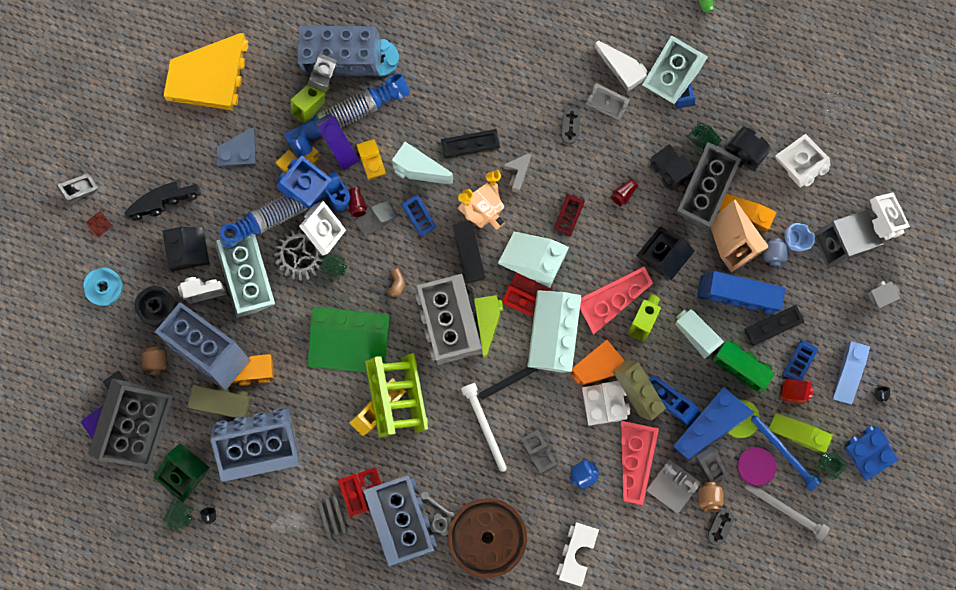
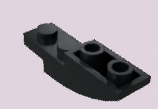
[125,181,201,221]

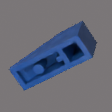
[649,374,701,428]

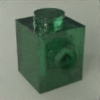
[688,122,722,152]
[319,252,347,280]
[817,451,849,480]
[163,499,194,531]

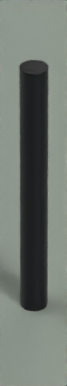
[479,367,539,400]

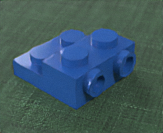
[276,155,332,209]
[844,426,899,481]

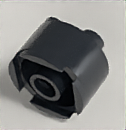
[724,127,771,172]
[135,286,177,327]

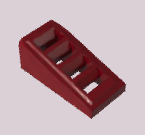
[553,194,585,236]

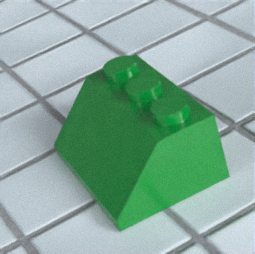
[712,340,775,394]

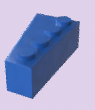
[697,271,786,314]

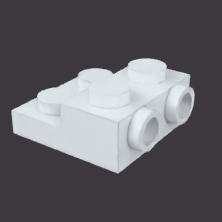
[775,134,830,188]
[870,193,910,240]
[299,201,346,256]
[178,277,227,304]
[582,381,630,426]

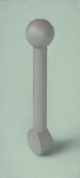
[421,492,455,519]

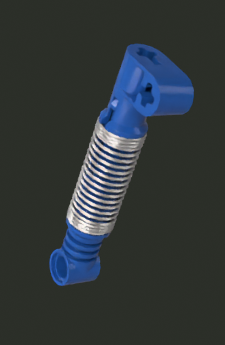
[284,74,410,158]
[220,172,350,248]

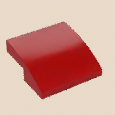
[502,272,553,318]
[338,467,382,517]

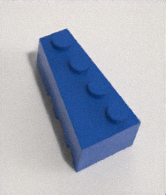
[673,387,754,461]

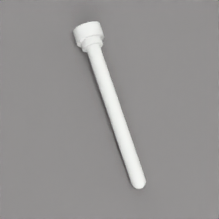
[461,383,507,472]

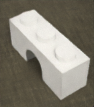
[556,522,599,587]

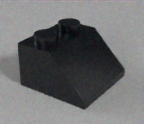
[162,227,210,271]
[636,227,695,280]

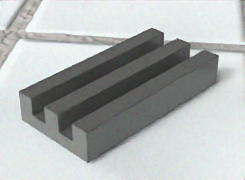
[317,495,347,539]

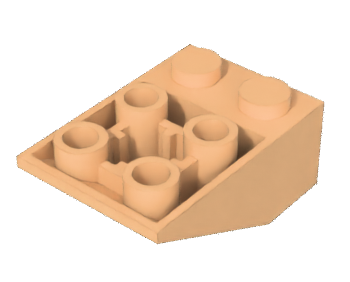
[711,200,768,273]

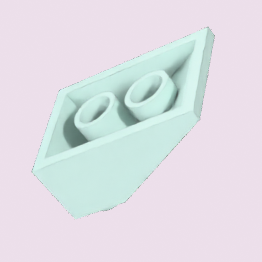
[642,36,708,104]
[392,142,453,185]
[498,232,569,288]

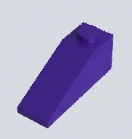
[315,113,360,170]

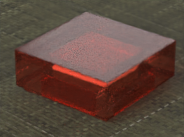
[86,211,113,238]

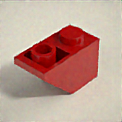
[779,379,814,405]

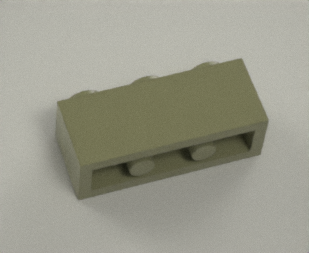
[613,359,666,420]
[187,383,252,419]

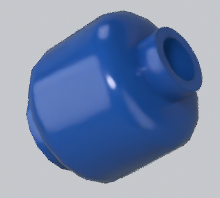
[569,460,600,489]

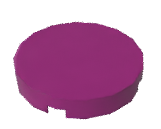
[737,447,777,486]

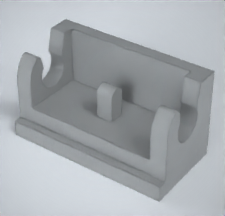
[586,83,630,121]

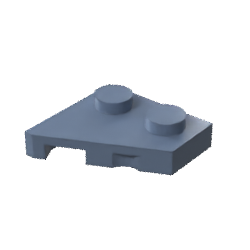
[217,128,256,167]

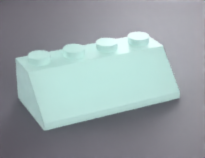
[216,234,275,318]
[527,290,581,373]

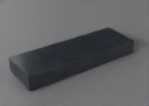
[441,129,500,158]
[744,305,805,346]

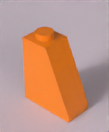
[570,340,625,385]

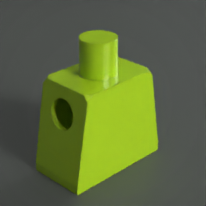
[290,84,330,124]
[627,294,661,343]

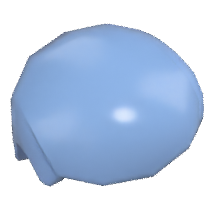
[784,223,815,252]

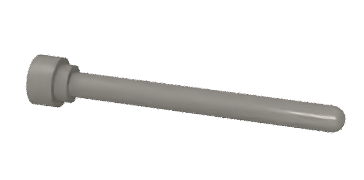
[744,483,830,541]

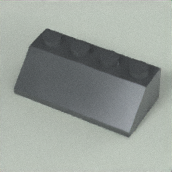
[676,142,741,230]

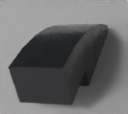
[452,221,486,283]

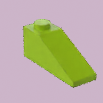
[474,295,503,358]
[769,413,833,454]

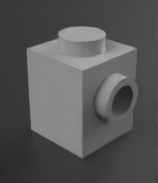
[867,281,900,310]

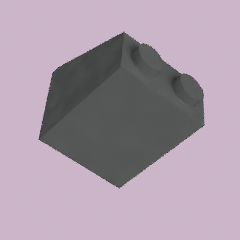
[814,209,884,268]

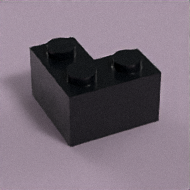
[650,144,694,191]

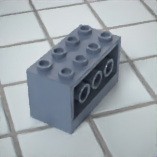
[298,26,381,76]
[155,302,251,390]
[210,408,299,482]
[363,475,437,567]

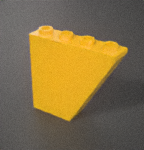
[164,33,248,111]

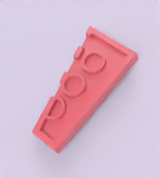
[580,267,653,335]
[621,421,659,505]

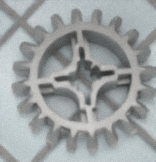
[274,229,327,281]

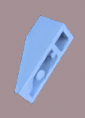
[833,341,870,405]

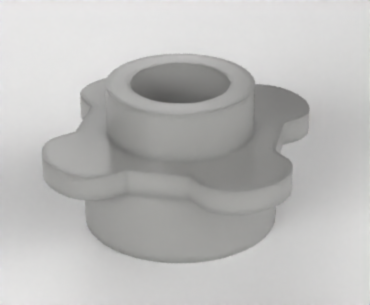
[430,514,452,536]

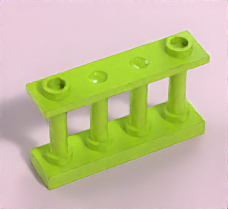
[365,353,428,438]

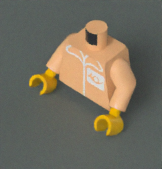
[458,170,505,230]

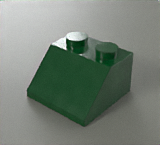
[154,443,210,502]

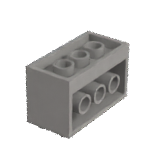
[415,274,482,365]

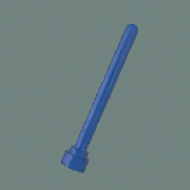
[751,415,822,491]

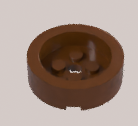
[448,498,527,578]

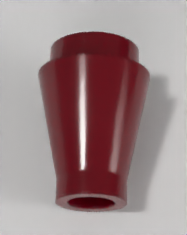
[611,179,638,206]
[348,187,367,217]

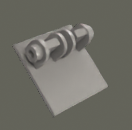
[646,459,701,514]

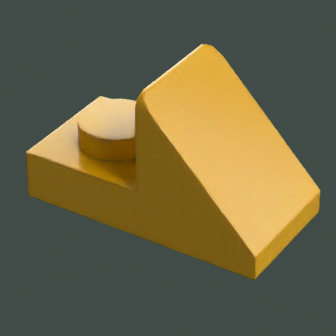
[357,139,386,180]

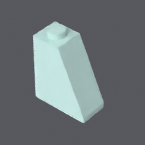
[675,309,724,359]

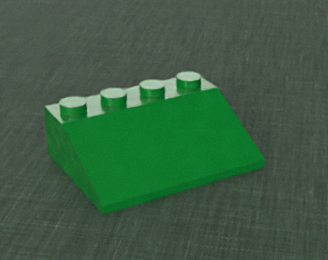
[308,306,391,373]

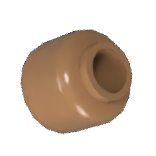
[141,347,167,375]
[698,482,724,512]

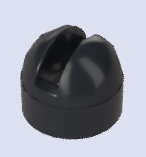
[875,386,891,402]
[200,507,217,524]

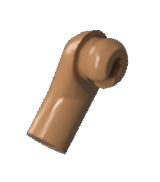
[388,268,405,297]

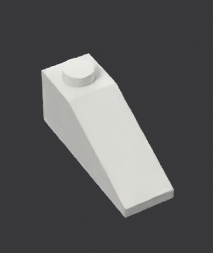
[595,41,647,92]

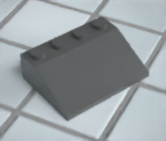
[88,379,173,469]

